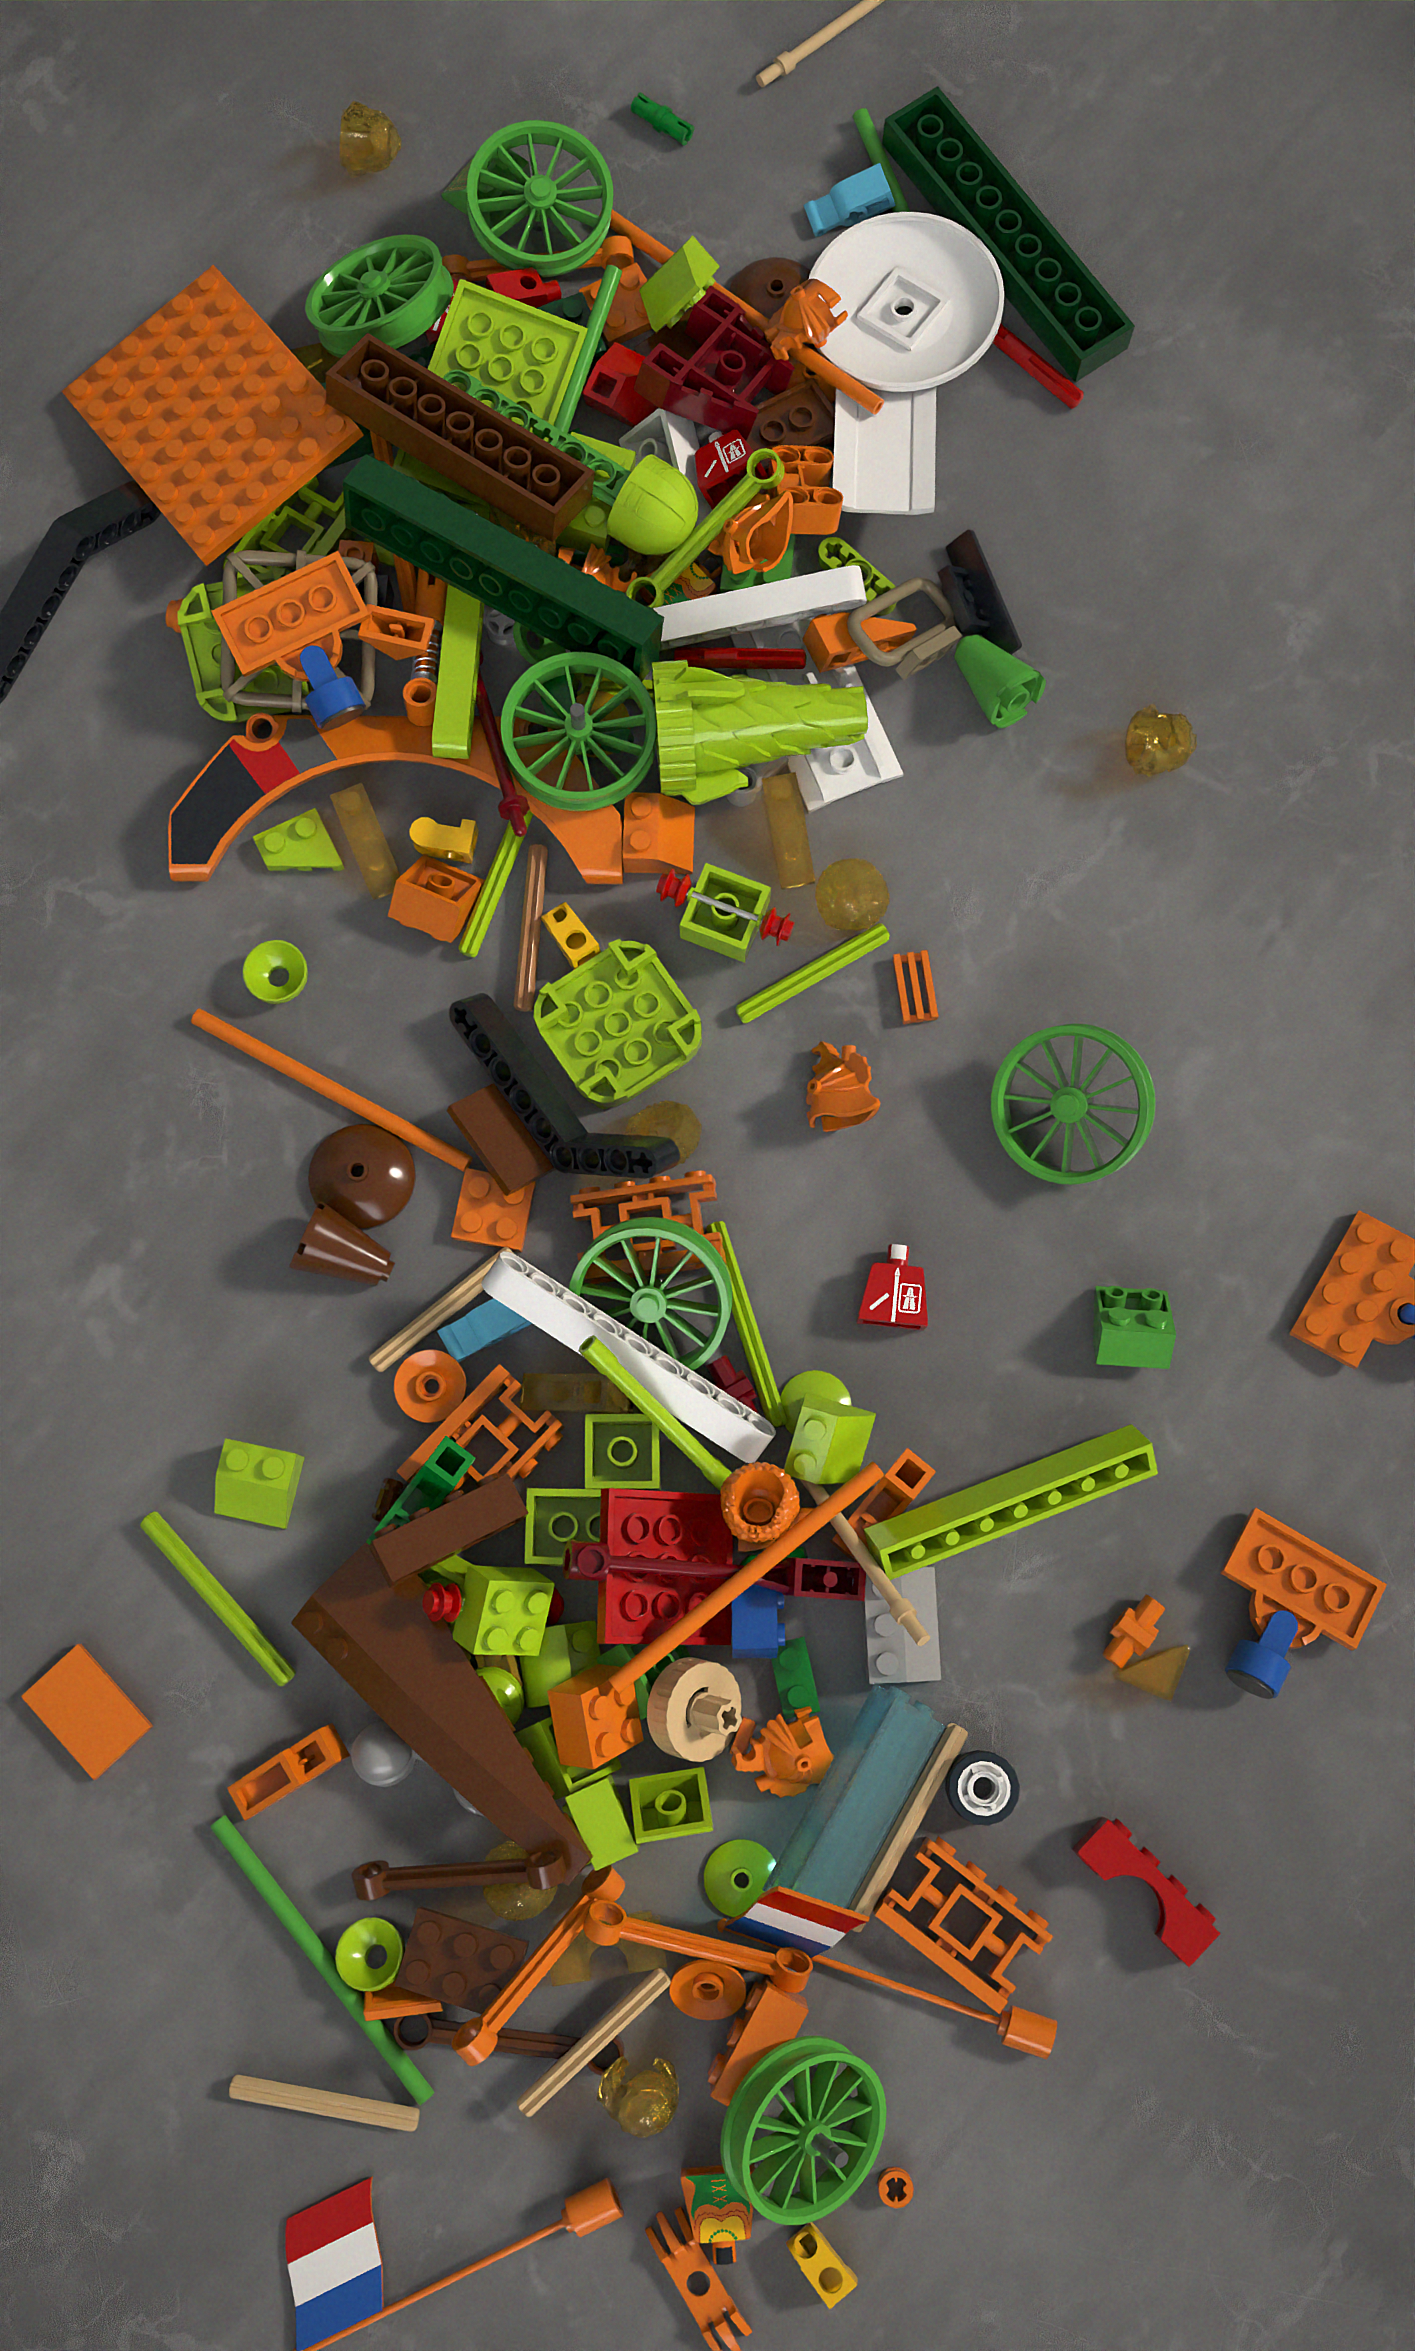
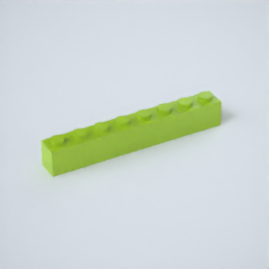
[864,1424,1158,1580]

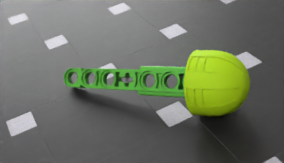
[443,370,698,555]

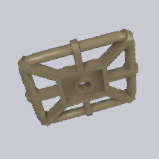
[218,550,378,713]

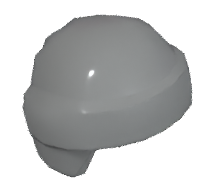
[351,1721,423,1787]

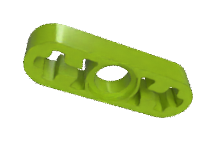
[818,537,897,616]

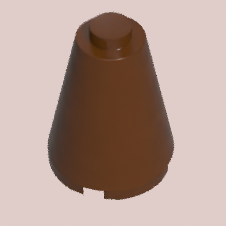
[289,1201,395,1286]

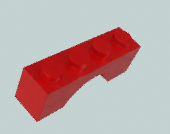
[1072,1816,1221,1967]

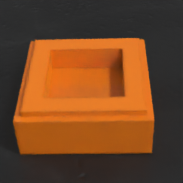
[729,1716,757,1755]

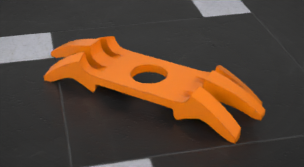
[645,2206,753,2351]

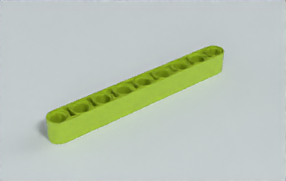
[432,503,492,759]

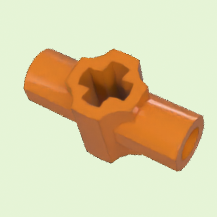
[1102,1594,1166,1669]

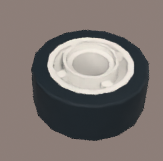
[945,1750,1020,1826]

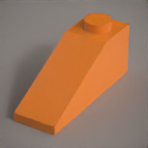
[802,612,917,673]

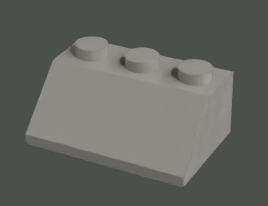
[862,1567,941,1684]

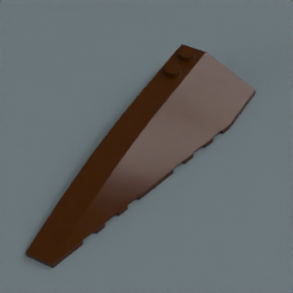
[291,1542,593,1886]

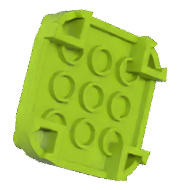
[177,568,314,723]
[533,939,702,1109]

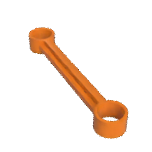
[442,235,634,283]
[452,1865,625,2066]
[583,1900,813,1993]

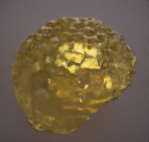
[815,858,890,931]
[625,1100,702,1166]
[482,1840,558,1922]

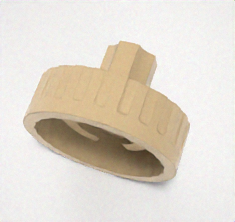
[647,1657,742,1762]

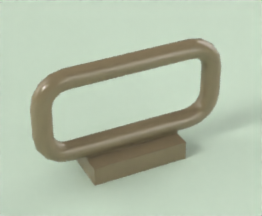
[847,577,962,680]

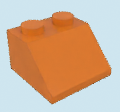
[622,792,695,874]
[388,854,485,943]

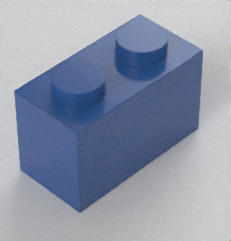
[732,1584,785,1658]

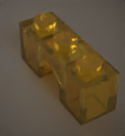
[550,1910,668,1987]

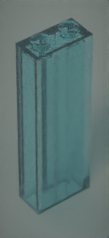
[762,1684,946,1909]

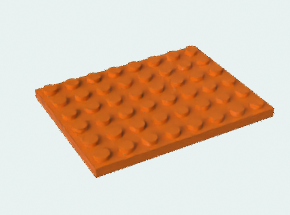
[61,265,364,566]

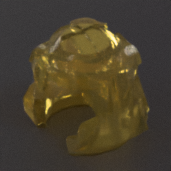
[339,100,402,178]
[1125,703,1197,777]
[597,2056,679,2139]

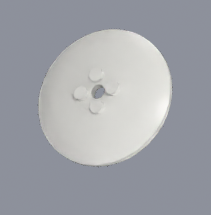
[808,212,1004,392]

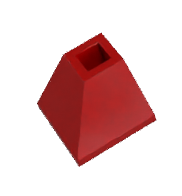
[582,342,658,428]

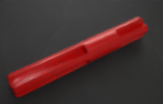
[992,323,1084,409]
[674,647,807,669]

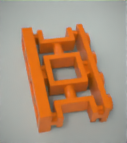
[570,1170,727,1284]
[396,1364,565,1495]
[873,1836,1053,2014]

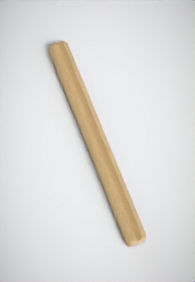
[848,1723,968,1933]

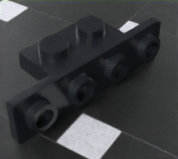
[937,529,1022,655]

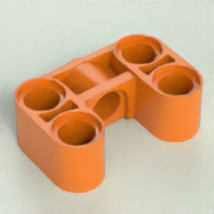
[767,445,843,535]

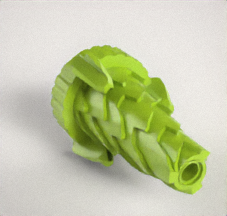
[651,660,868,805]

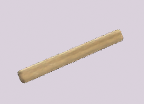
[368,1247,514,1372]
[516,1967,671,2117]
[229,2075,420,2132]

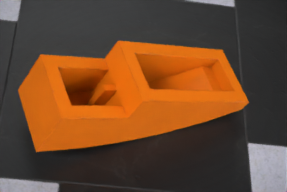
[227,1723,351,1821]

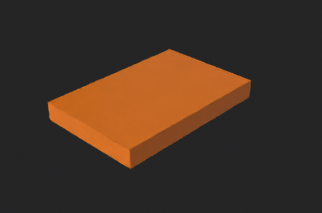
[21,1644,154,1780]

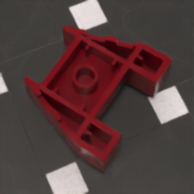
[633,285,795,440]

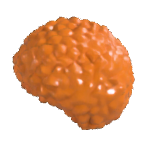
[720,1461,800,1545]

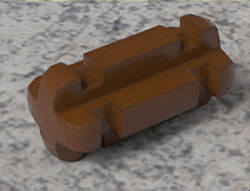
[372,1478,403,1522]

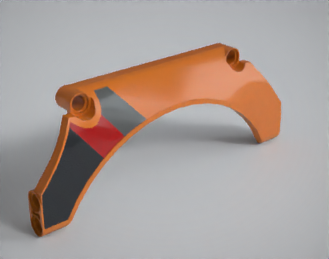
[168,713,623,884]

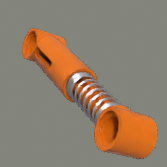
[403,568,448,727]

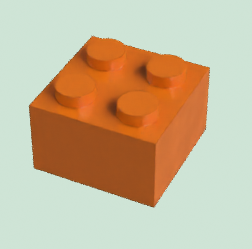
[547,1664,644,1770]

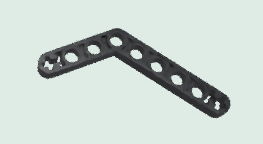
[0,480,161,704]
[449,993,680,1179]

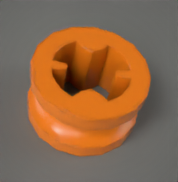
[877,2166,914,2208]

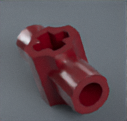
[706,1355,760,1415]

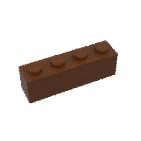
[369,1473,528,1588]

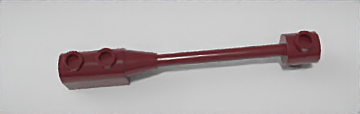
[562,1540,866,1601]

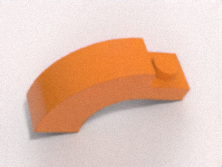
[830,1448,936,1563]

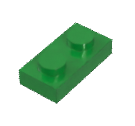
[771,1637,821,1719]

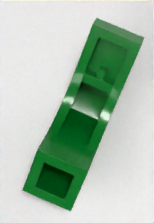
[366,1436,476,1545]

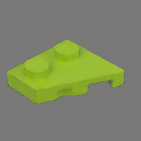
[253,808,345,871]

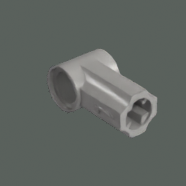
[726,756,788,807]

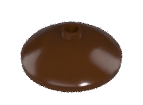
[728,257,811,347]
[308,1124,416,1230]

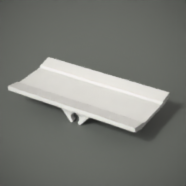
[832,385,936,515]
[730,614,903,813]

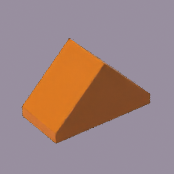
[358,604,435,660]

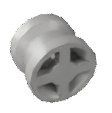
[486,608,515,648]

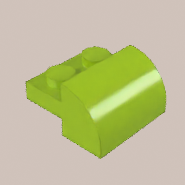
[519,1620,600,1708]

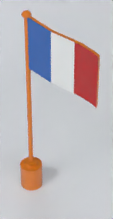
[717,1886,1057,2060]
[285,2176,624,2351]

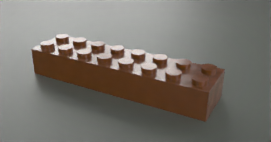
[325,333,595,542]

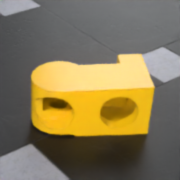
[409,817,479,864]
[541,902,601,970]
[786,2222,858,2309]

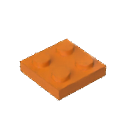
[579,262,652,348]
[451,1168,536,1252]

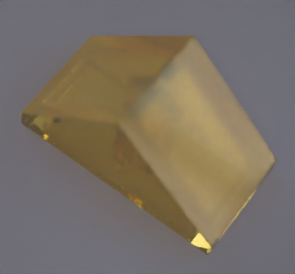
[1112,1644,1190,1702]

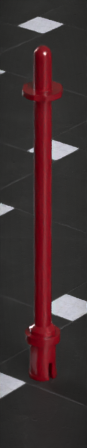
[476,650,530,837]

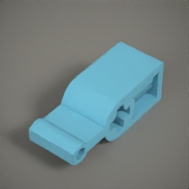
[804,163,896,237]
[438,1298,533,1362]

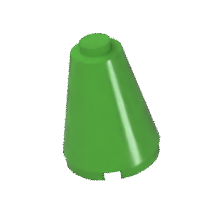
[954,635,1046,728]

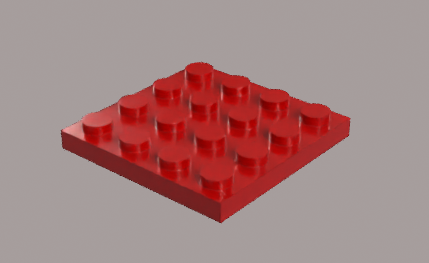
[597,1488,733,1645]

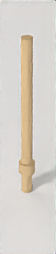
[756,0,885,87]
[800,1479,930,1646]

